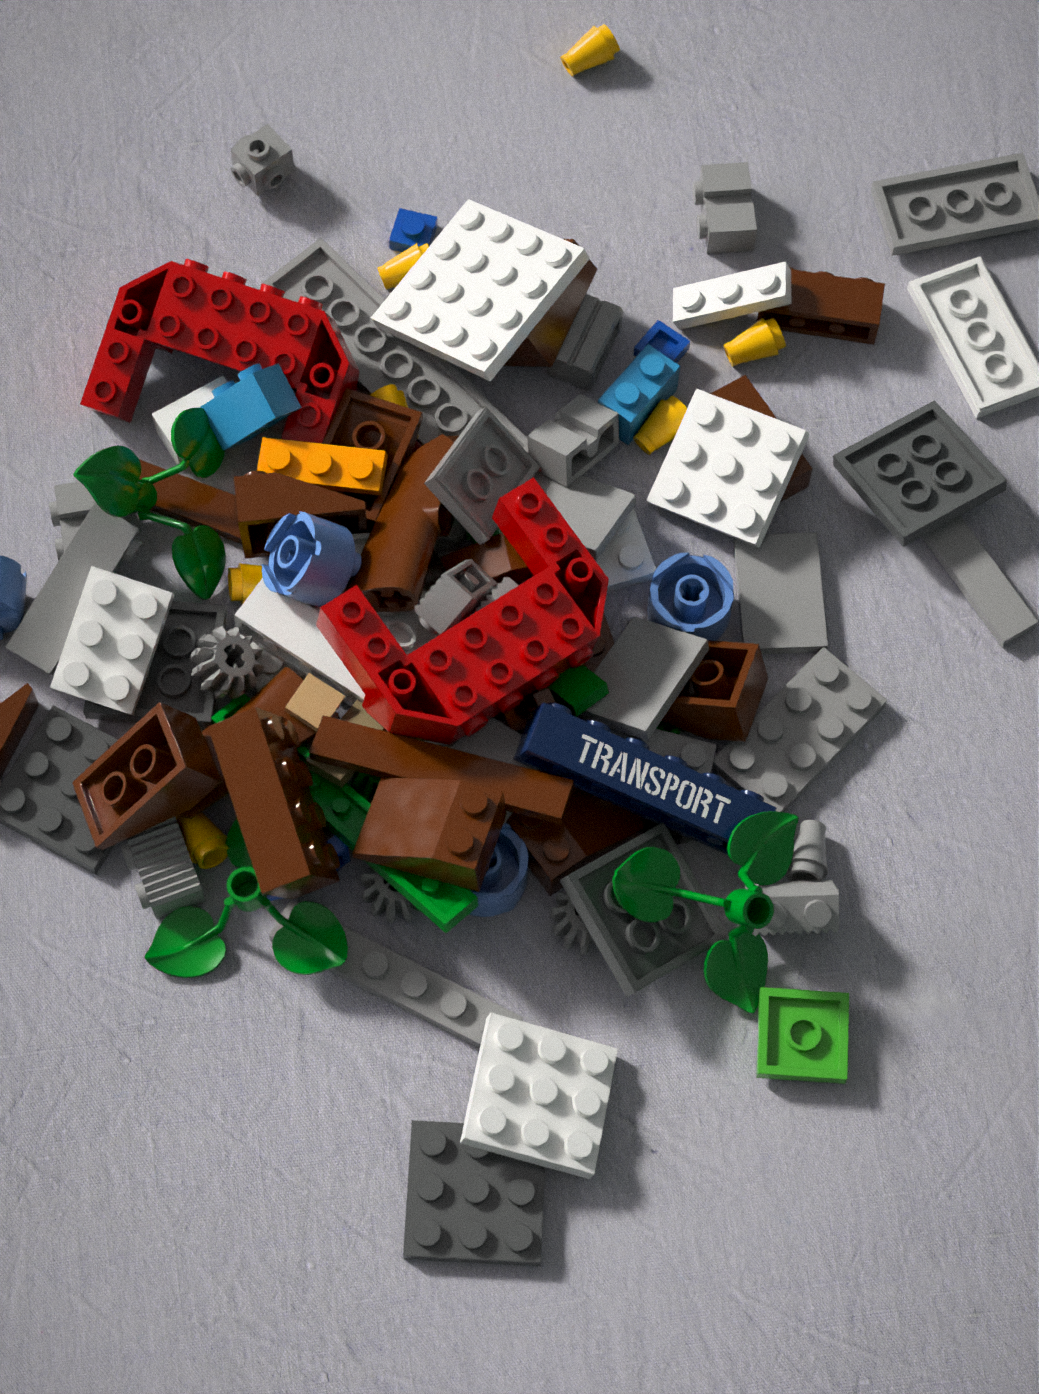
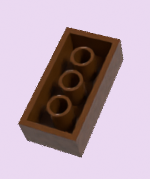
[208,707,340,900]

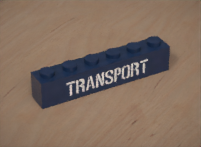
[513,703,777,855]

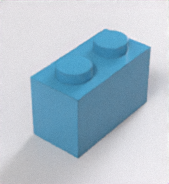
[598,344,680,445]
[201,363,302,451]

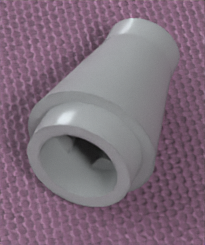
[787,820,828,881]

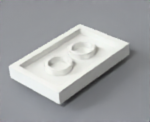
[50,566,175,715]

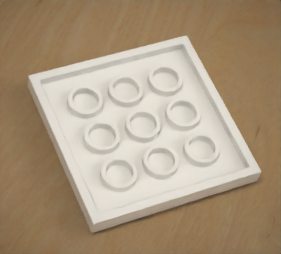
[371,199,590,382]

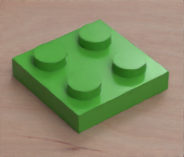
[756,987,849,1084]

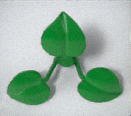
[73,408,226,600]
[612,811,799,1013]
[145,818,348,978]

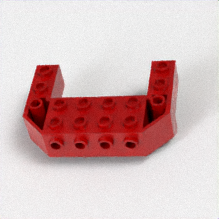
[80,259,360,444]
[316,477,609,745]

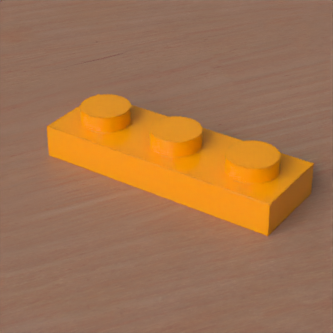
[257,437,388,496]

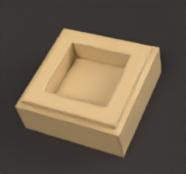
[285,673,345,732]

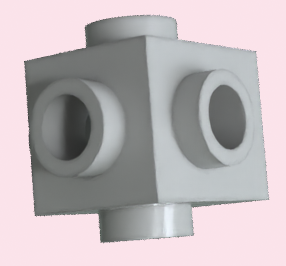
[230,124,295,197]

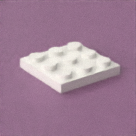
[646,389,810,548]
[460,1012,618,1179]

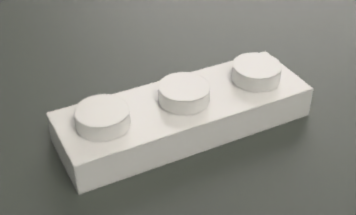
[673,262,791,330]

